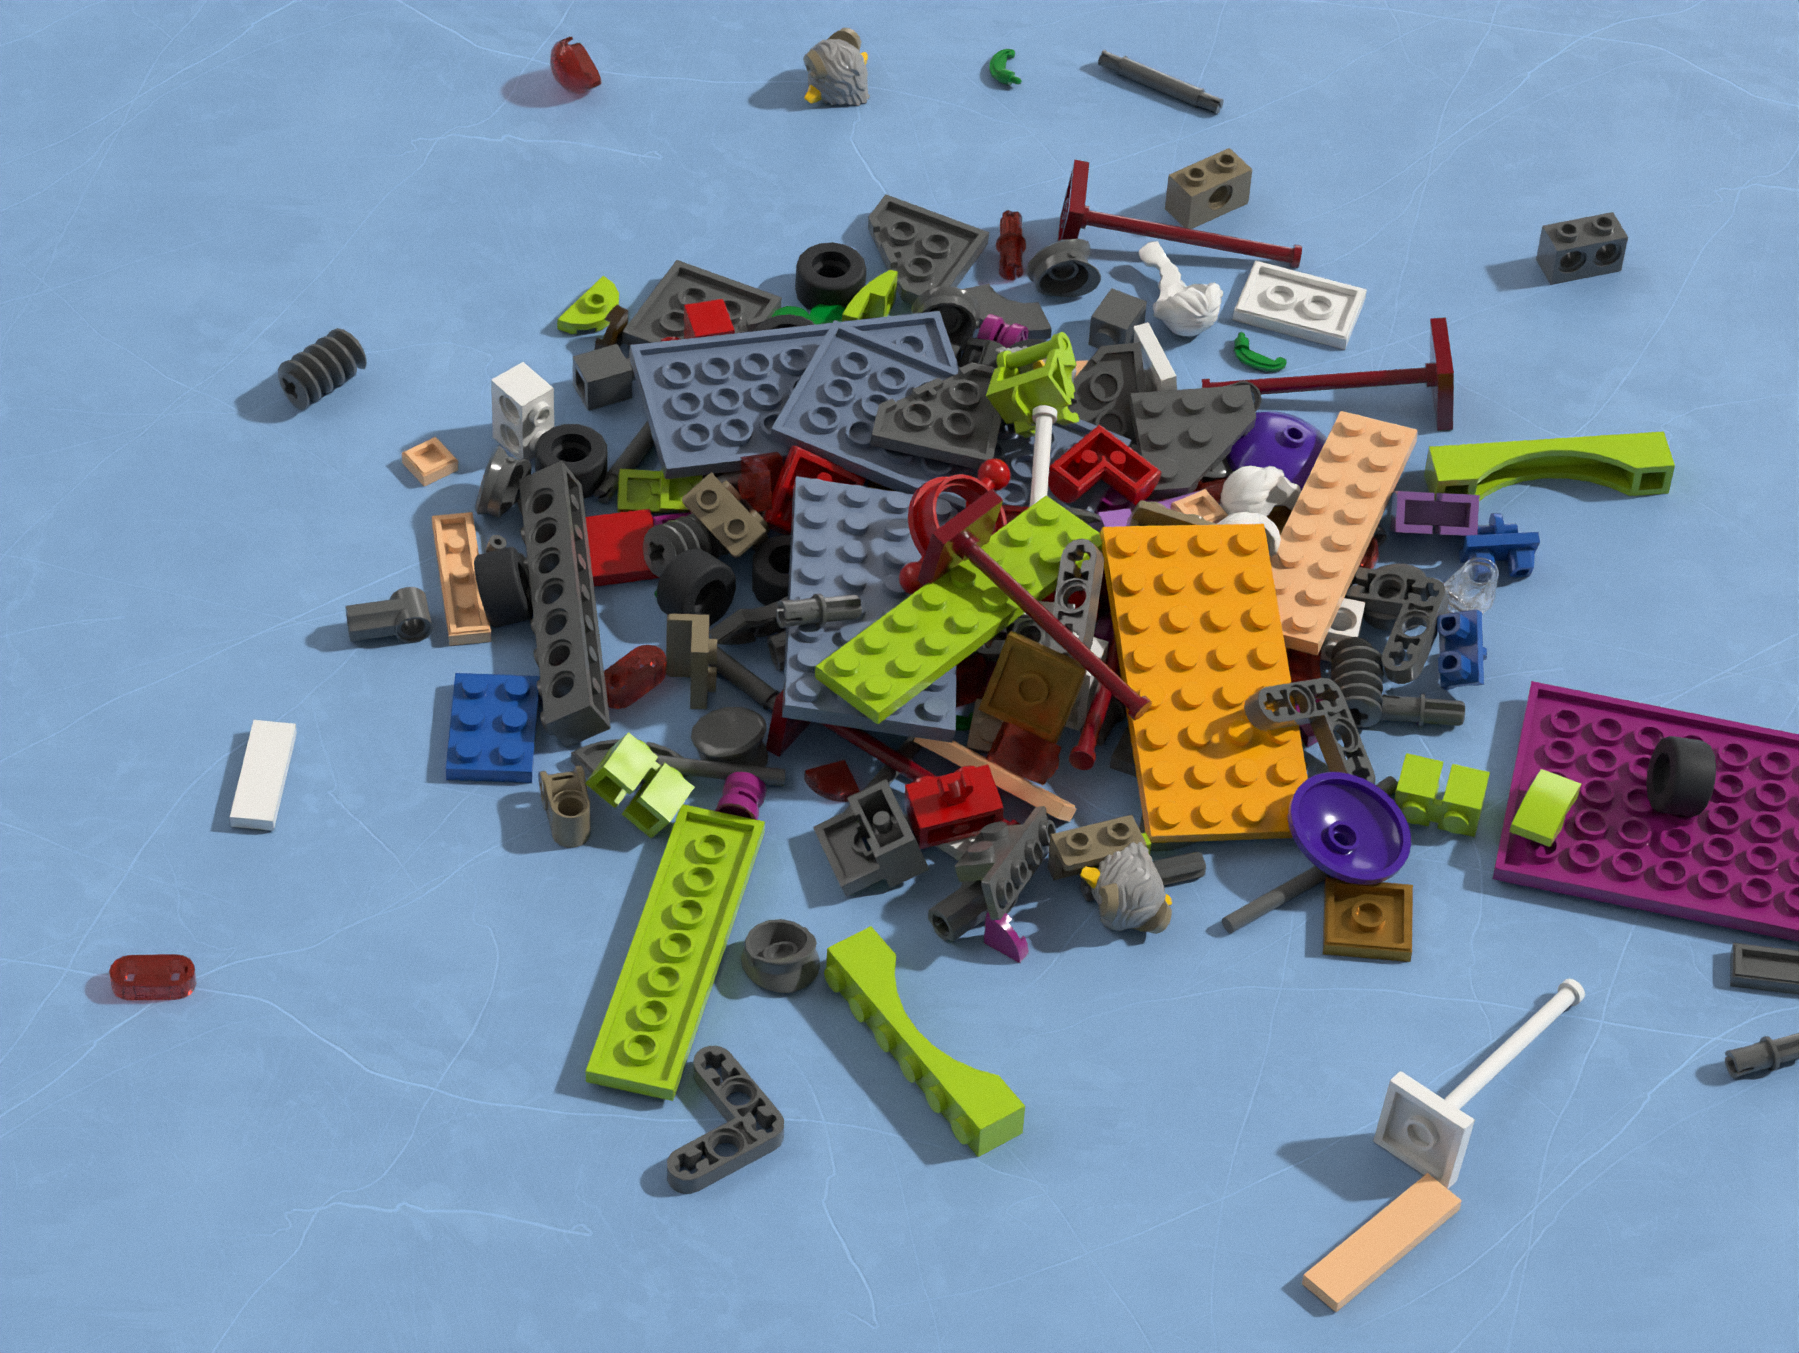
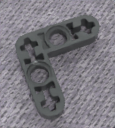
[976,539,1104,662]
[1344,567,1449,684]
[1244,678,1376,785]
[667,1046,784,1194]

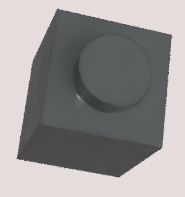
[1088,288,1147,349]
[572,344,636,411]

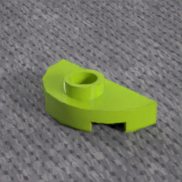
[557,275,619,334]

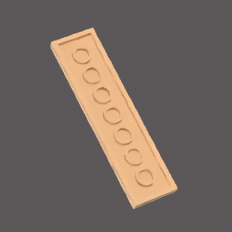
[1270,411,1418,655]

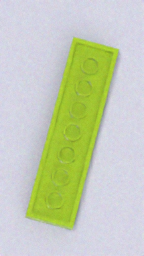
[815,495,1102,724]
[585,804,765,1101]

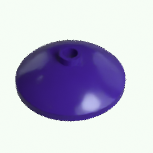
[1226,411,1327,491]
[1288,772,1411,885]

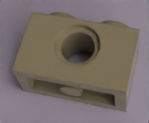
[1165,148,1253,229]

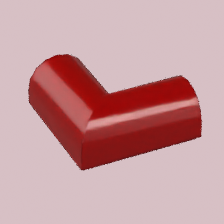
[1048,424,1162,506]
[763,445,866,535]

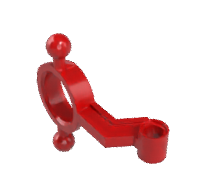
[899,458,1103,623]

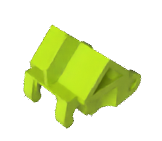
[986,332,1079,438]

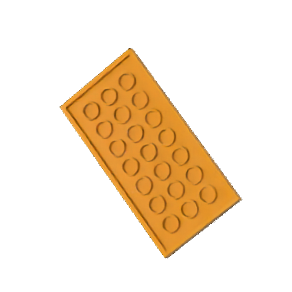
[1100,524,1308,843]

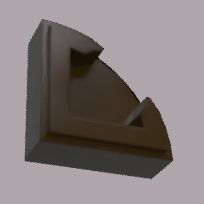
[594,305,628,350]

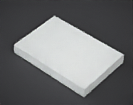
[1233,261,1367,350]

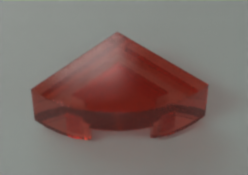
[804,760,860,802]

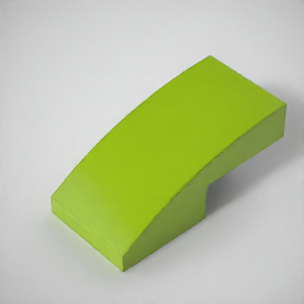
[842,270,898,322]
[617,469,703,513]
[1509,769,1581,847]

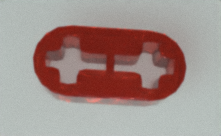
[604,645,666,709]
[109,954,197,1000]

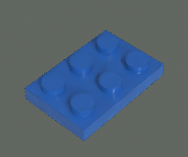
[446,673,540,783]

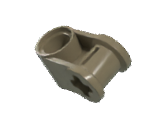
[538,765,590,848]

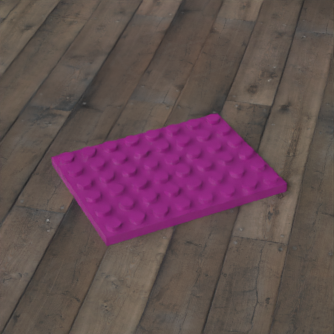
[1492,681,1799,942]

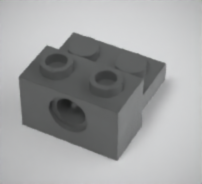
[813,780,929,897]

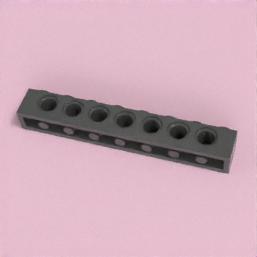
[517,461,611,748]

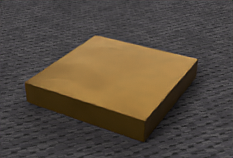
[978,631,1087,745]
[1323,877,1413,962]

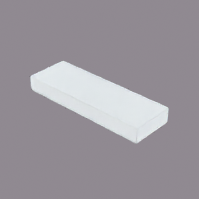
[230,720,297,831]

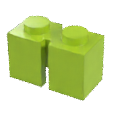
[585,732,695,838]
[1394,753,1490,837]

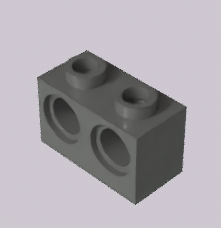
[1536,212,1628,285]

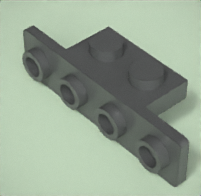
[955,806,1056,920]

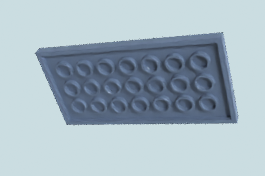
[629,311,959,479]
[769,320,1131,525]
[782,476,958,743]

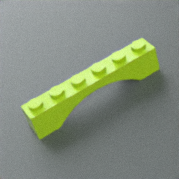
[1424,431,1675,502]
[824,926,1025,1157]

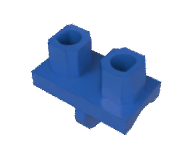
[1459,513,1540,580]
[1437,609,1487,690]

